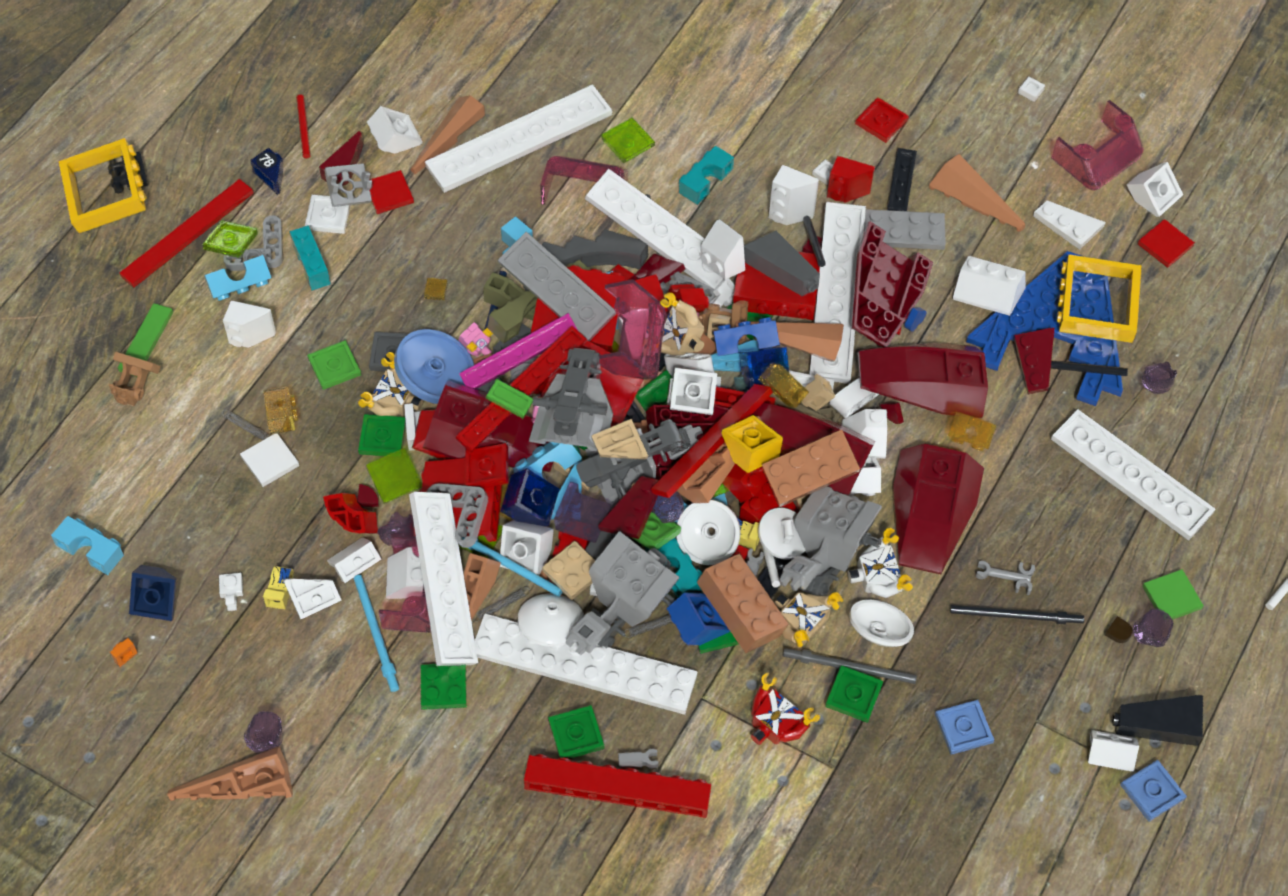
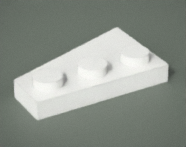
[1033,201,1105,250]

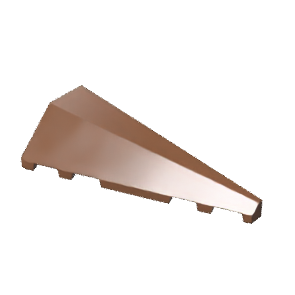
[410,95,485,174]
[929,154,1026,232]
[734,322,844,362]
[676,416,761,503]
[167,746,293,801]

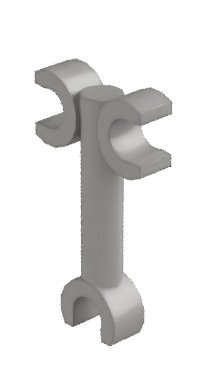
[976,561,1035,595]

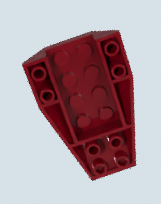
[852,221,934,348]
[858,342,988,418]
[423,380,553,472]
[751,403,876,496]
[893,444,984,575]

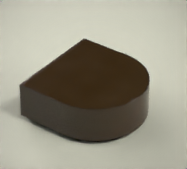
[1105,616,1133,643]

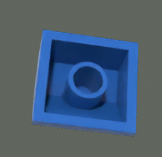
[667,593,730,645]

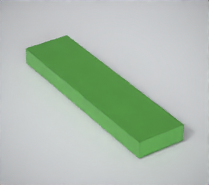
[118,303,173,377]

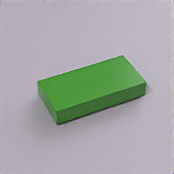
[486,379,533,419]

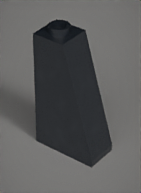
[1112,695,1203,746]

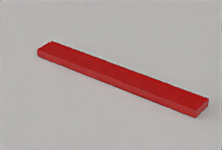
[119,179,254,288]
[455,326,587,453]
[651,384,773,498]

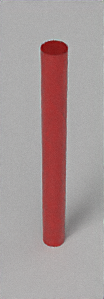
[296,94,310,159]

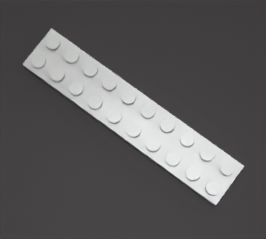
[425,85,612,193]
[809,202,866,384]
[475,614,698,715]

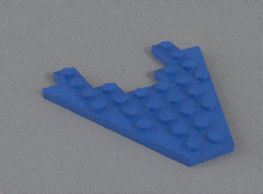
[966,251,1123,406]

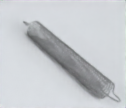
[222,410,269,440]
[473,587,530,622]
[624,615,672,638]

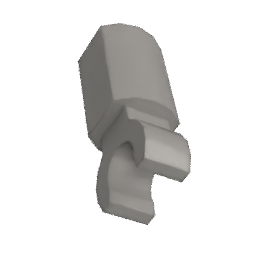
[746,549,764,577]
[618,749,658,769]

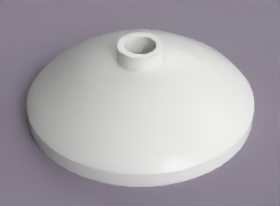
[677,500,741,565]
[518,593,584,647]
[849,600,914,647]

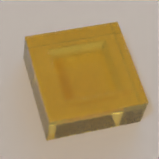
[424,278,448,301]

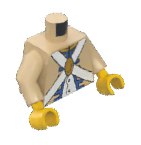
[643,293,704,356]
[358,352,423,417]
[775,592,844,647]

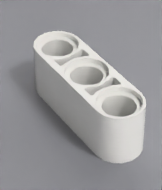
[664,353,714,377]
[830,377,879,418]

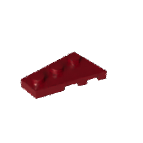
[629,253,686,284]
[1014,327,1055,394]
[598,476,659,539]

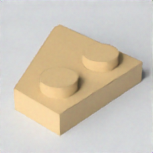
[591,419,648,459]

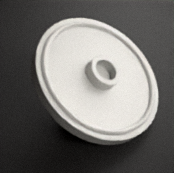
[758,508,805,560]

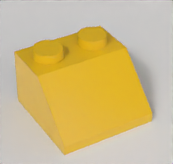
[722,415,783,473]

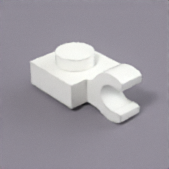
[709,278,735,307]
[219,573,243,611]

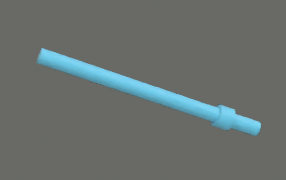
[462,537,563,597]
[354,575,399,692]

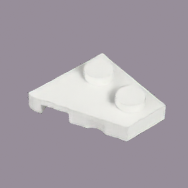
[283,579,341,619]

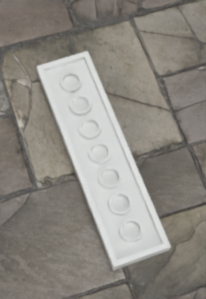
[585,169,724,289]
[1051,410,1215,540]
[409,492,478,666]

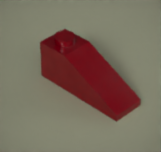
[319,131,364,187]

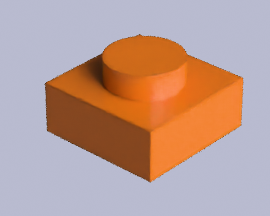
[110,638,138,667]

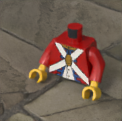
[751,673,820,745]

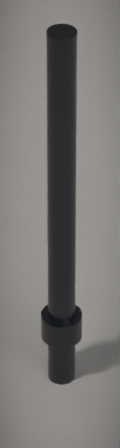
[950,605,1084,625]

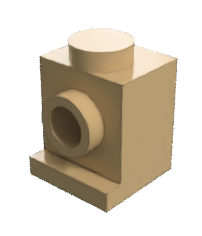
[799,374,836,411]

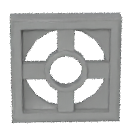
[324,163,372,207]

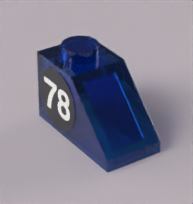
[250,148,283,195]

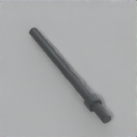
[783,648,917,684]

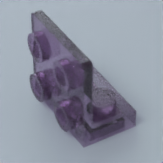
[554,482,611,543]

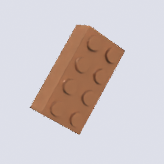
[762,430,860,507]
[697,554,789,653]

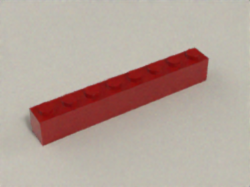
[524,754,712,818]

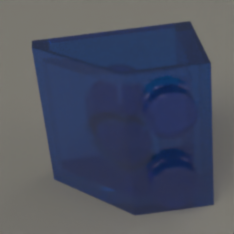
[739,347,791,391]
[500,468,560,527]

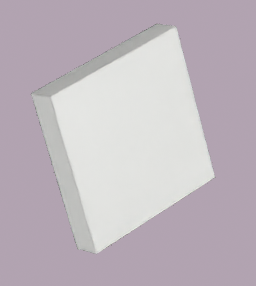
[305,195,351,234]
[240,433,299,487]

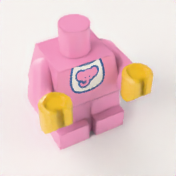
[458,322,493,357]

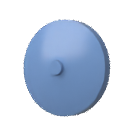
[394,329,474,404]

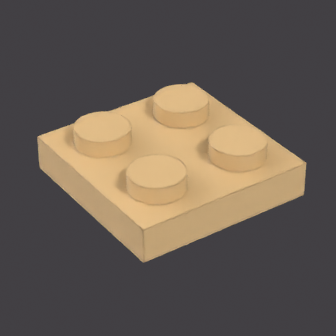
[542,541,595,600]

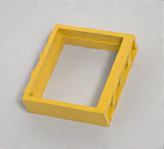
[58,138,147,233]
[1056,255,1142,343]

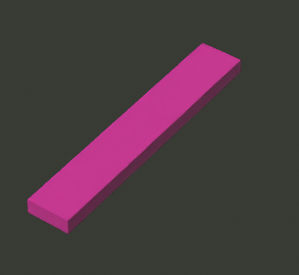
[459,313,578,389]

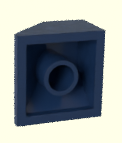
[129,565,176,621]

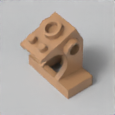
[699,300,748,345]
[109,352,161,406]

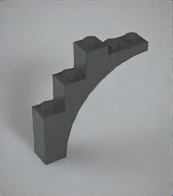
[523,229,648,291]

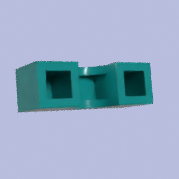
[679,146,734,205]
[289,225,331,291]
[645,538,703,598]

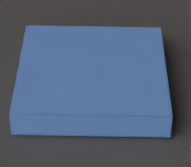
[935,700,994,755]
[1120,760,1187,822]

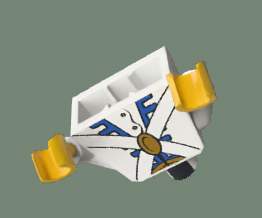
[848,528,913,598]

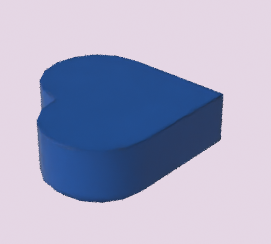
[905,307,927,331]

